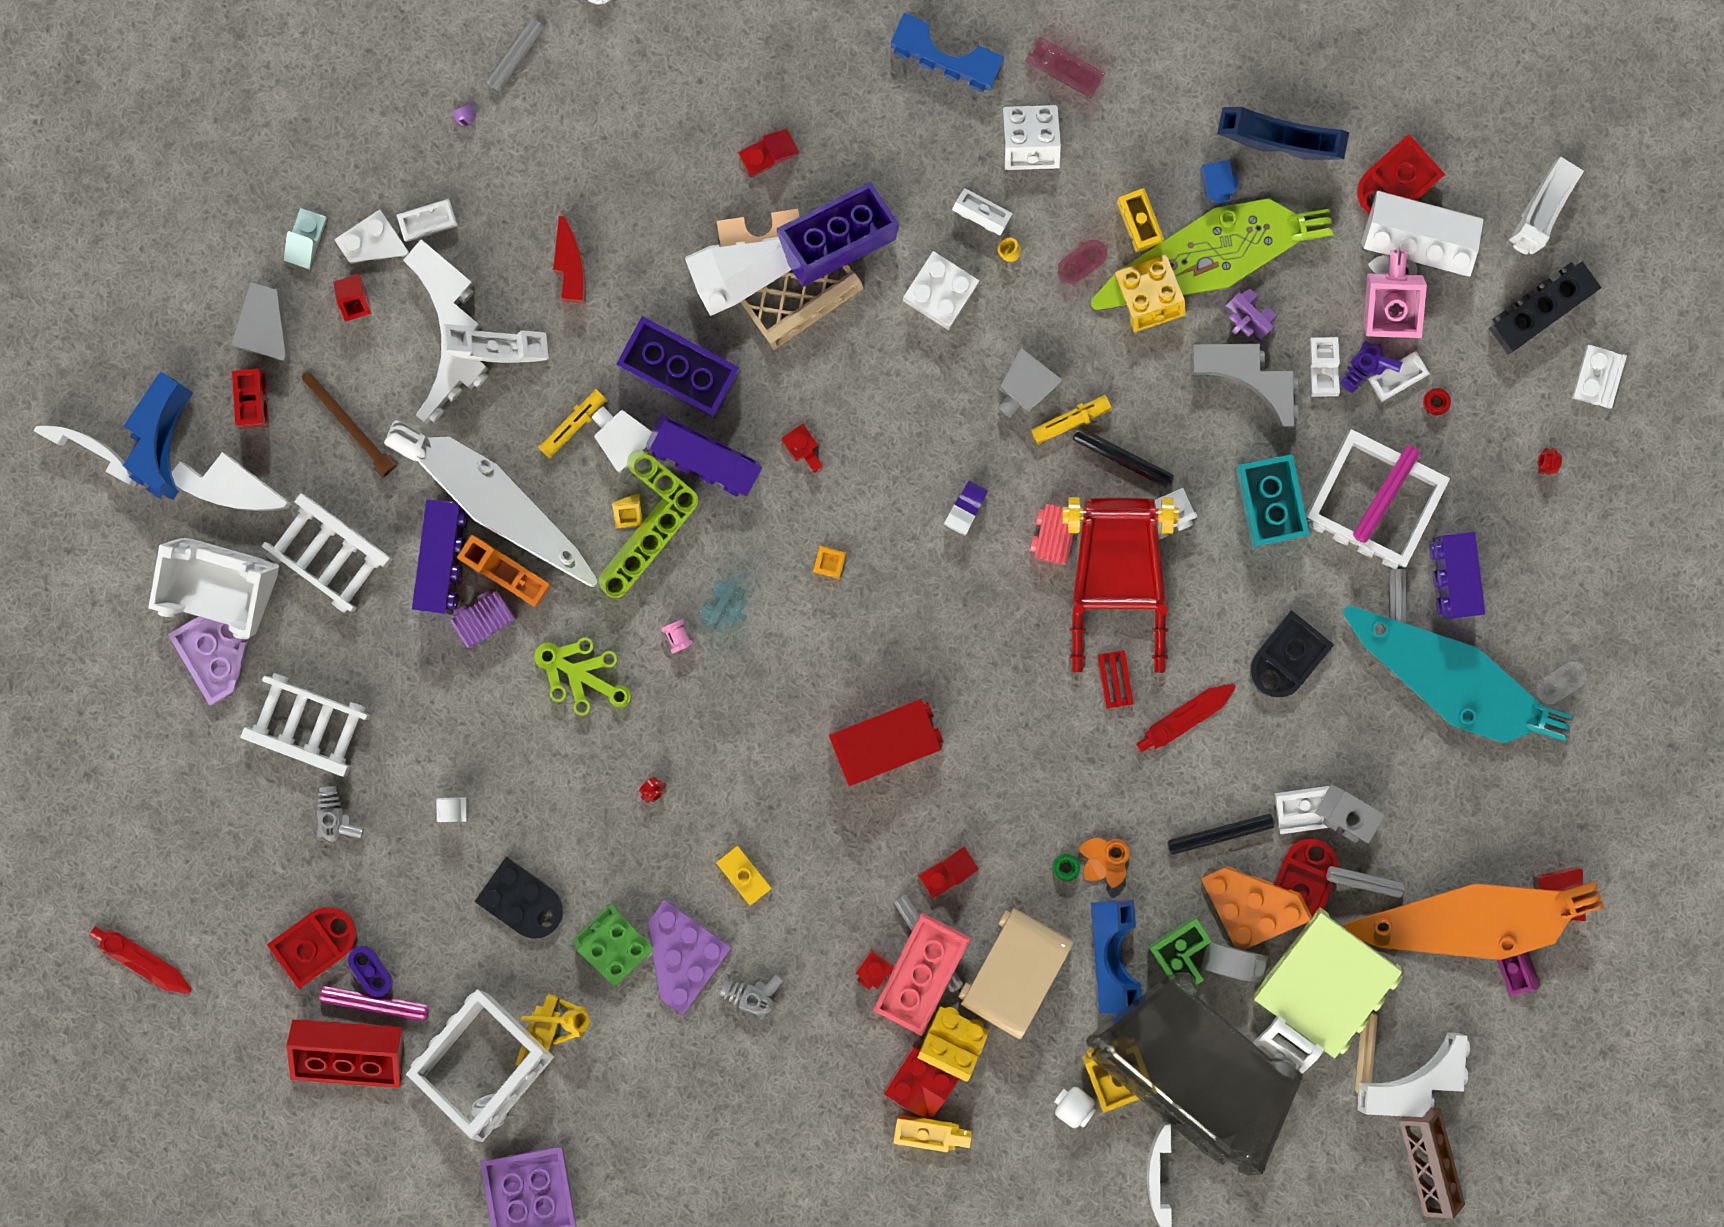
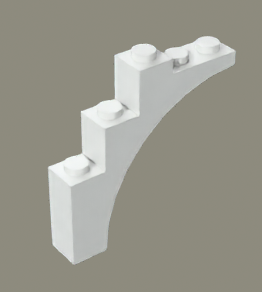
[403,240,488,424]

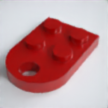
[1357,134,1446,215]
[1273,838,1339,924]
[267,906,357,989]

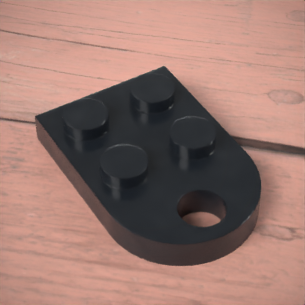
[1250,610,1334,698]
[474,856,563,939]

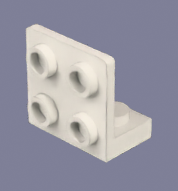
[1003,105,1061,170]

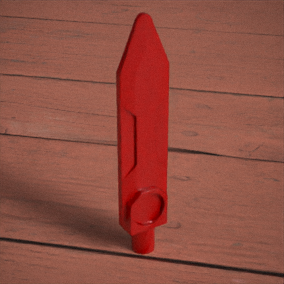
[1136,684,1235,753]
[89,926,192,994]

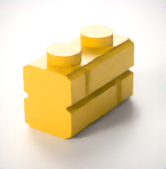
[1116,188,1164,253]

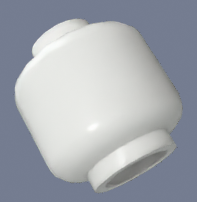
[1054,1087,1096,1128]

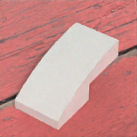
[1310,337,1340,397]

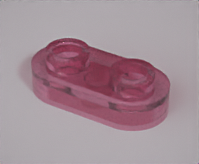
[1057,240,1107,285]

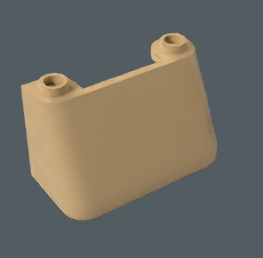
[958,907,1073,1039]

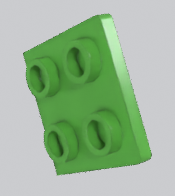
[573,902,653,986]

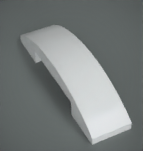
[443,324,549,363]
[34,426,137,486]
[1147,1121,1172,1227]

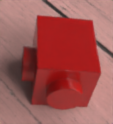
[333,274,371,322]
[855,949,894,990]

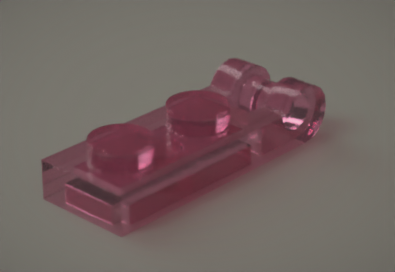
[1025,37,1105,99]

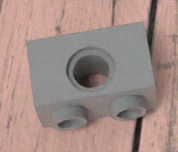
[1315,785,1385,844]

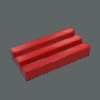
[1097,650,1134,709]

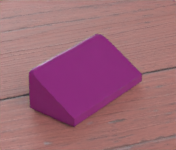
[1497,952,1541,997]

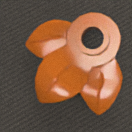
[1078,838,1130,888]

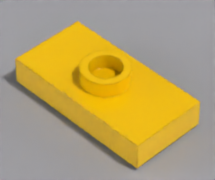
[716,845,772,906]

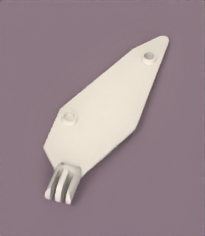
[384,420,597,587]

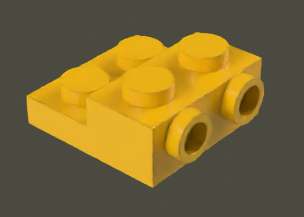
[917,1006,990,1082]
[1082,1036,1155,1113]

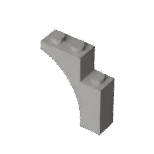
[1191,344,1299,428]

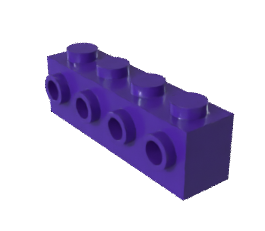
[646,414,762,496]

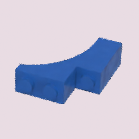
[122,371,193,500]

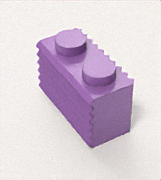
[450,590,516,648]

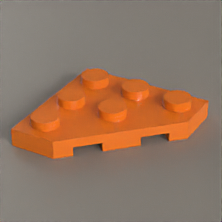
[1201,866,1312,950]

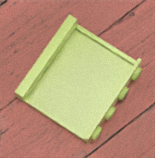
[1254,907,1402,1058]

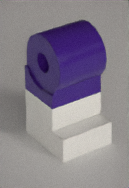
[944,481,988,536]

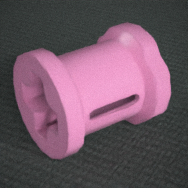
[661,619,694,654]

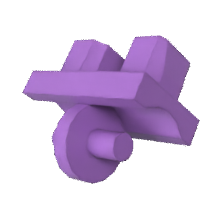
[1225,289,1277,341]

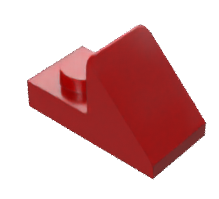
[738,129,799,178]
[918,846,979,899]

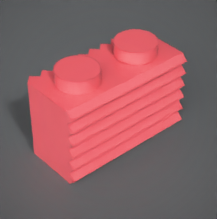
[1030,504,1074,565]

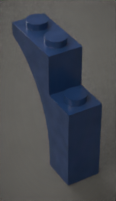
[1217,107,1349,160]

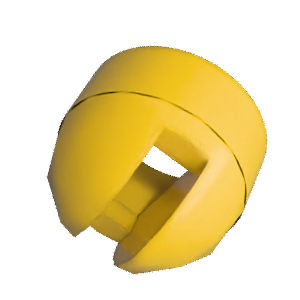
[997,238,1022,262]

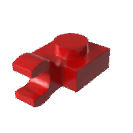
[780,423,823,473]

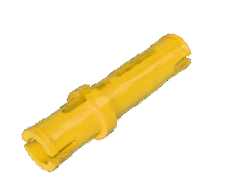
[538,388,608,459]
[1030,394,1112,445]

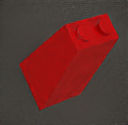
[829,699,944,787]

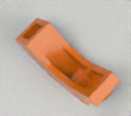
[457,535,552,608]

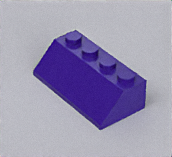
[776,182,900,287]

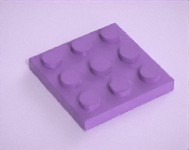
[480,1146,577,1227]

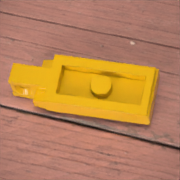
[515,993,560,1073]
[894,1114,972,1152]

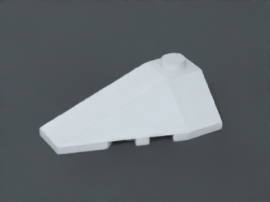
[685,237,791,316]

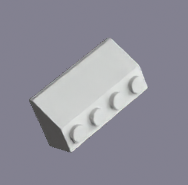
[1361,191,1483,277]

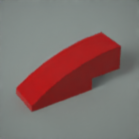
[553,216,586,304]

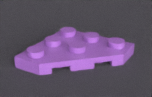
[648,899,731,1015]

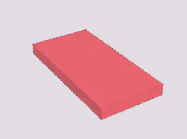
[873,912,971,1036]

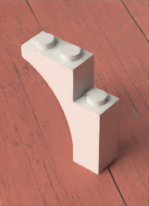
[1509,157,1584,255]
[1357,1032,1470,1117]

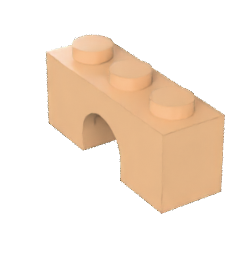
[717,209,799,247]

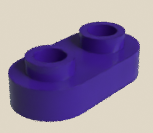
[348,946,393,997]

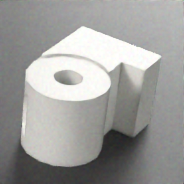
[436,797,467,822]

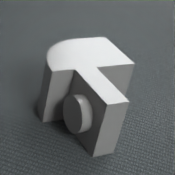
[1201,942,1268,983]

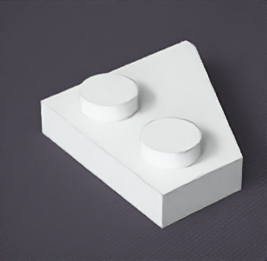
[335,209,409,263]

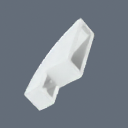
[172,452,292,511]

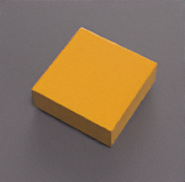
[813,546,846,579]

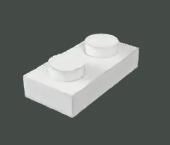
[952,188,1013,235]

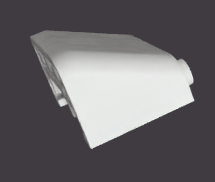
[148,538,279,639]

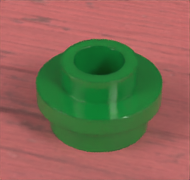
[1053,854,1080,881]

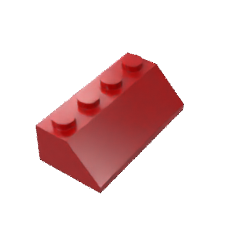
[286,1019,404,1088]

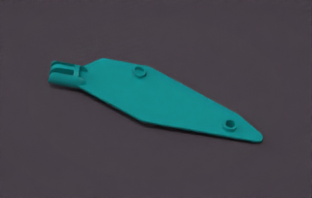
[1343,606,1574,743]

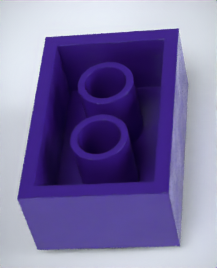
[1429,532,1486,620]

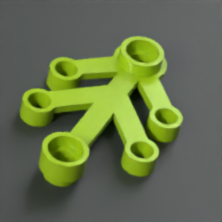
[534,638,631,715]

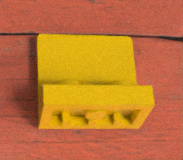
[1115,255,1186,333]

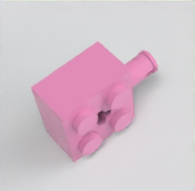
[1363,249,1427,338]

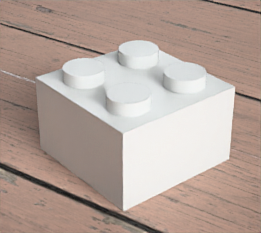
[903,251,979,330]

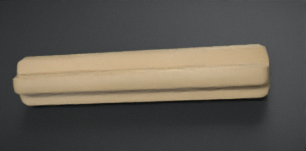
[1355,1012,1378,1093]

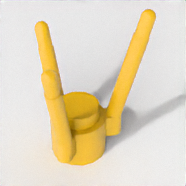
[521,999,590,1045]

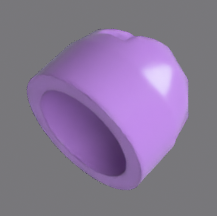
[452,103,476,126]

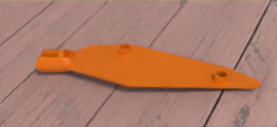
[1343,881,1605,960]

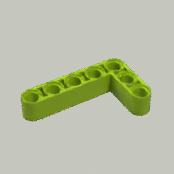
[598,450,698,598]

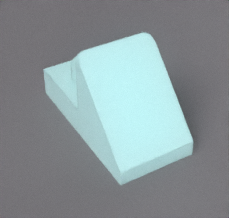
[284,208,328,269]

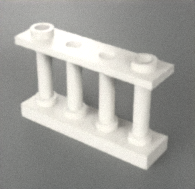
[261,493,393,613]
[240,673,371,777]

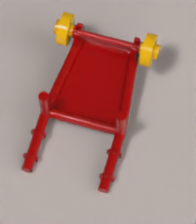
[1063,497,1179,673]

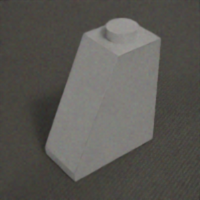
[231,280,290,364]

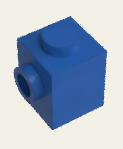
[1200,160,1239,204]

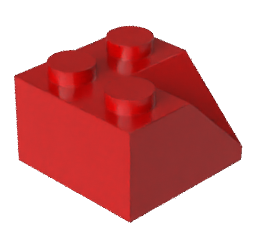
[883,1044,960,1119]

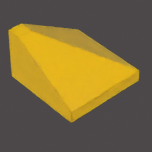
[612,494,643,529]

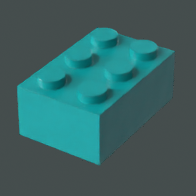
[1235,454,1310,548]

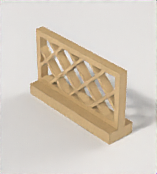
[740,264,863,350]

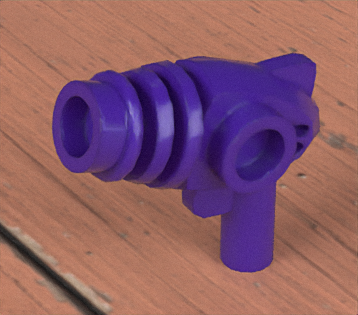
[1339,341,1403,393]

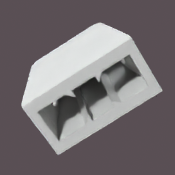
[592,406,652,474]

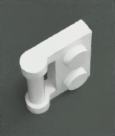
[1251,1016,1324,1080]

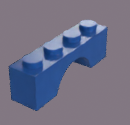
[890,13,1005,92]
[1091,900,1143,1014]

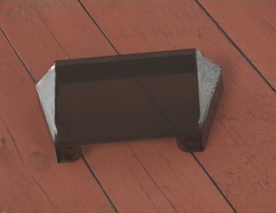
[1086,972,1303,1176]

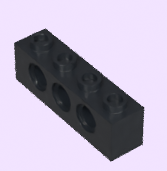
[1488,261,1602,355]

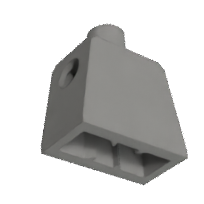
[998,348,1063,418]

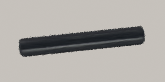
[1073,427,1174,488]
[1167,814,1275,855]

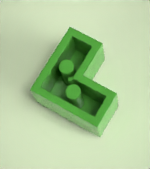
[1147,916,1212,995]

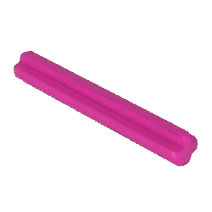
[1353,445,1420,543]
[319,986,428,1021]

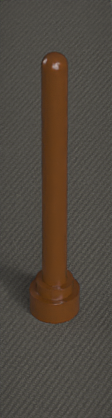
[302,372,398,478]

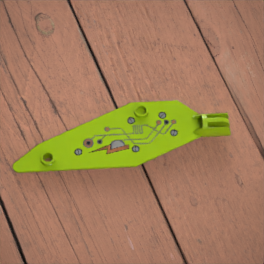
[1091,198,1334,310]

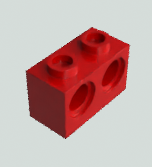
[232,369,269,428]

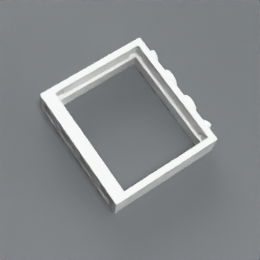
[1306,429,1450,570]
[406,989,554,1142]

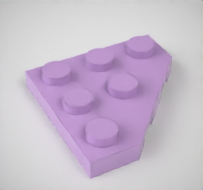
[168,616,249,705]

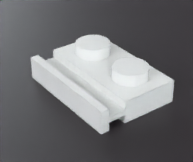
[1572,345,1627,409]
[1275,786,1329,834]

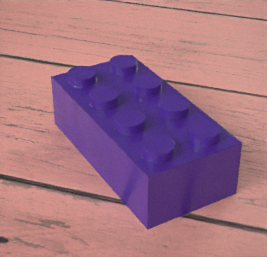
[616,316,741,419]
[412,499,470,615]

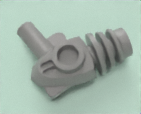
[317,786,364,842]
[719,974,784,1019]

